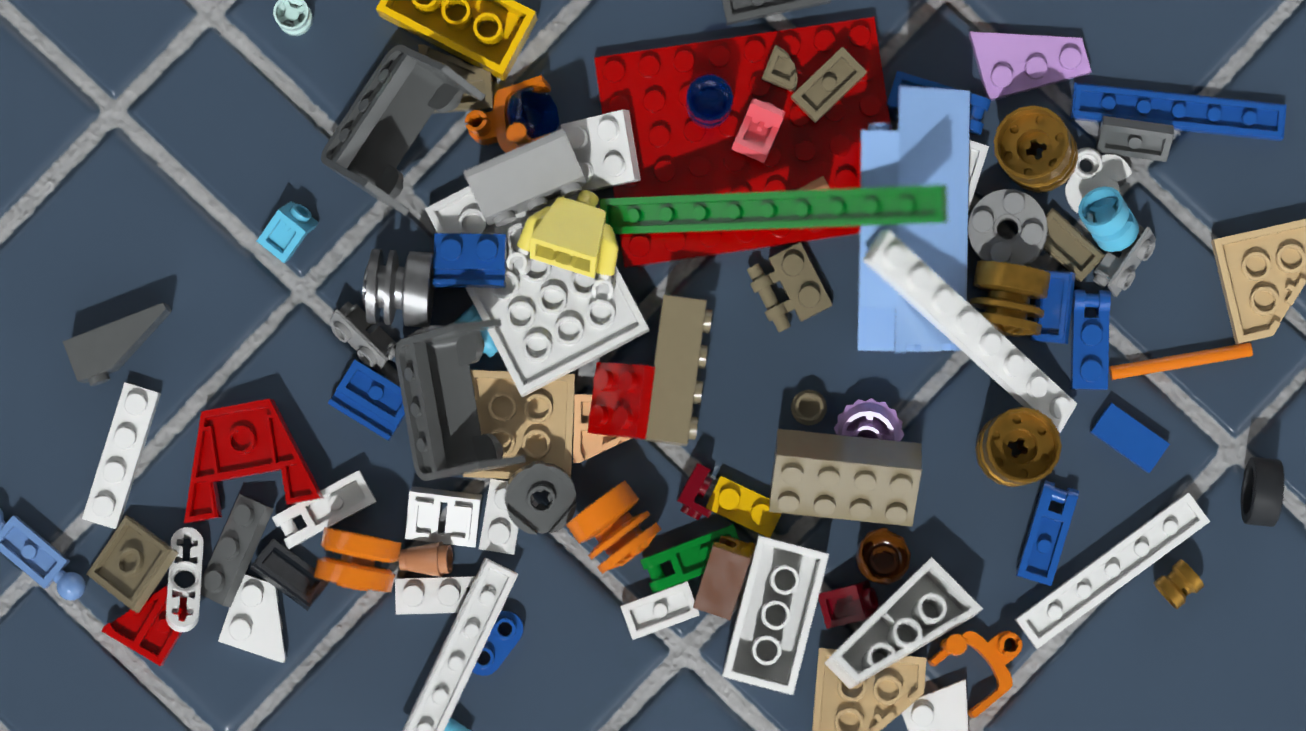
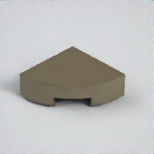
[762,45,798,93]

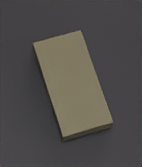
[1043,208,1105,282]

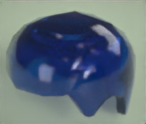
[506,87,560,139]

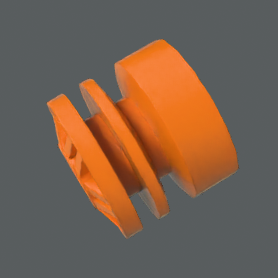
[566,481,662,574]

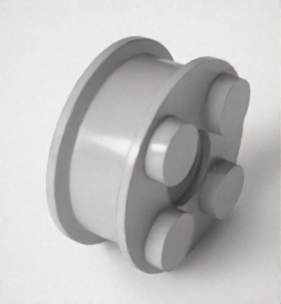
[968,189,1047,266]

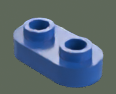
[472,611,524,676]

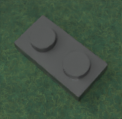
[1096,116,1174,162]

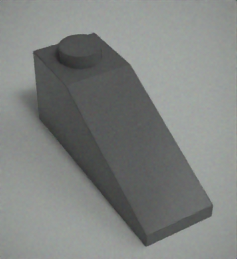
[62,303,172,387]

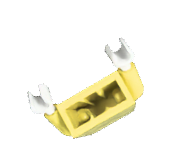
[506,190,618,300]

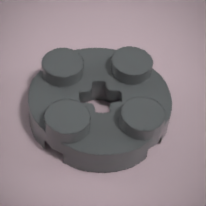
[504,461,577,535]

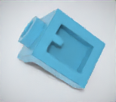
[257,201,318,263]

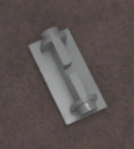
[1093,225,1156,298]
[329,301,397,373]

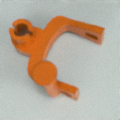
[465,75,551,153]
[927,631,1023,718]

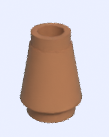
[398,541,453,577]

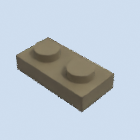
[791,47,867,123]

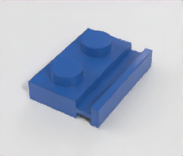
[432,233,507,288]
[328,360,405,441]

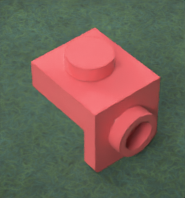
[732,99,785,163]

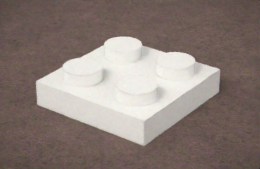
[561,110,641,194]

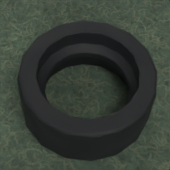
[1241,457,1285,527]

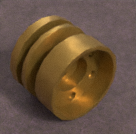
[994,105,1078,193]
[970,261,1051,337]
[975,407,1062,487]

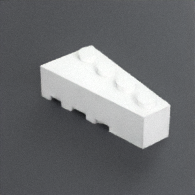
[825,557,983,689]

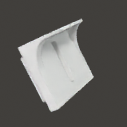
[405,486,482,547]

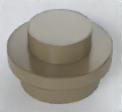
[791,390,827,425]

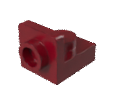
[677,463,713,521]
[818,580,878,629]

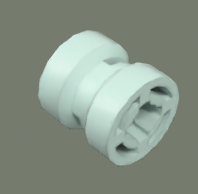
[273,0,313,36]

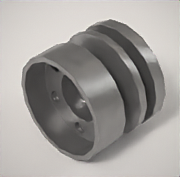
[363,249,434,327]

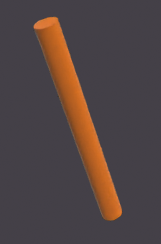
[1109,342,1253,380]

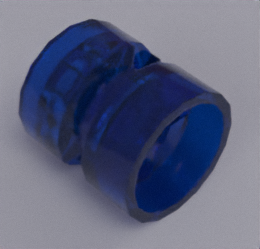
[686,75,733,128]

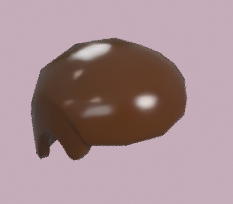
[856,528,911,585]

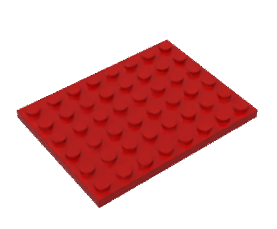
[594,17,892,268]

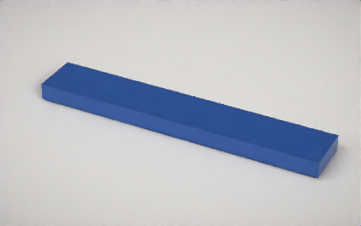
[1070,82,1287,141]

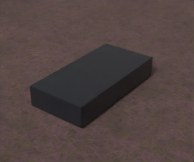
[250,539,330,611]

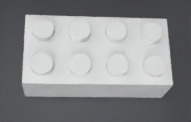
[722,536,829,695]

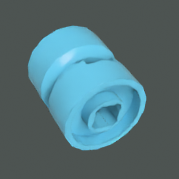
[1078,186,1139,252]

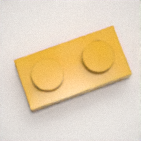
[705,476,782,538]

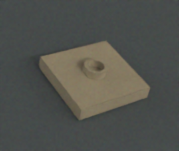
[86,515,179,613]

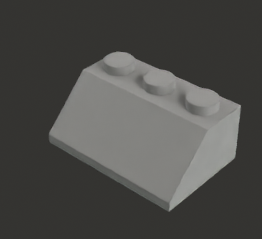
[463,128,587,227]

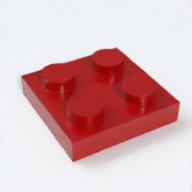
[587,362,655,439]

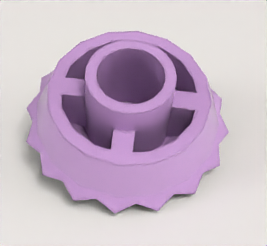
[834,398,904,441]

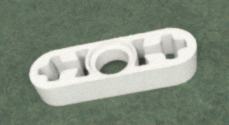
[166,527,203,632]

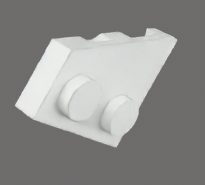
[218,574,287,663]

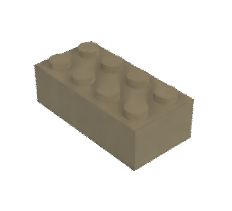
[644,295,713,447]
[769,429,922,527]

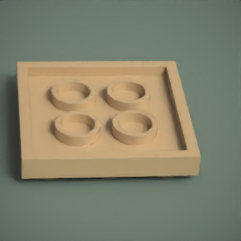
[463,370,576,479]

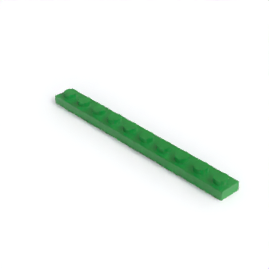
[600,185,948,234]

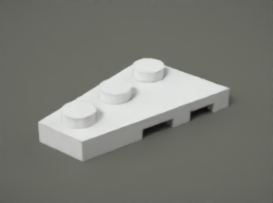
[901,679,968,731]

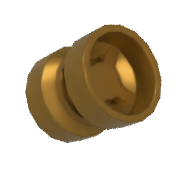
[1153,559,1204,609]

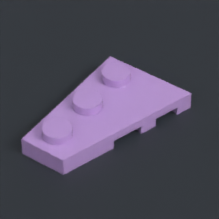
[969,32,1091,101]

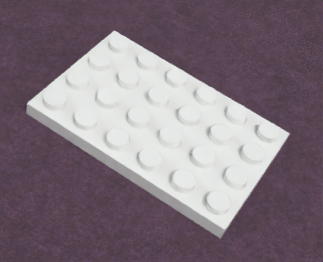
[425,186,650,397]

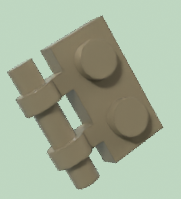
[747,242,833,333]

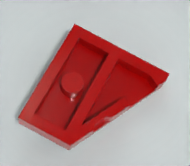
[101,586,193,666]

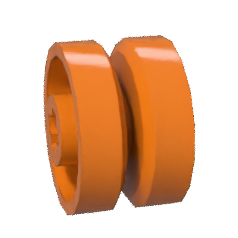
[314,527,402,593]

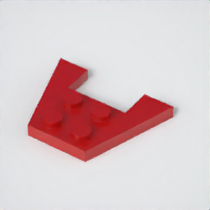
[184,398,324,523]

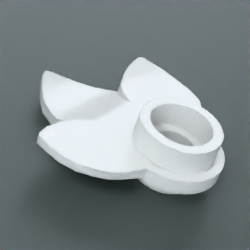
[1065,148,1132,213]

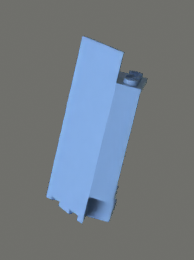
[857,86,970,353]

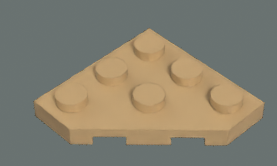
[1211,219,1306,344]
[812,648,927,731]

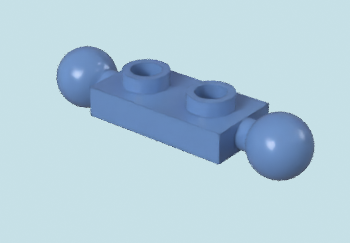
[0,508,86,601]

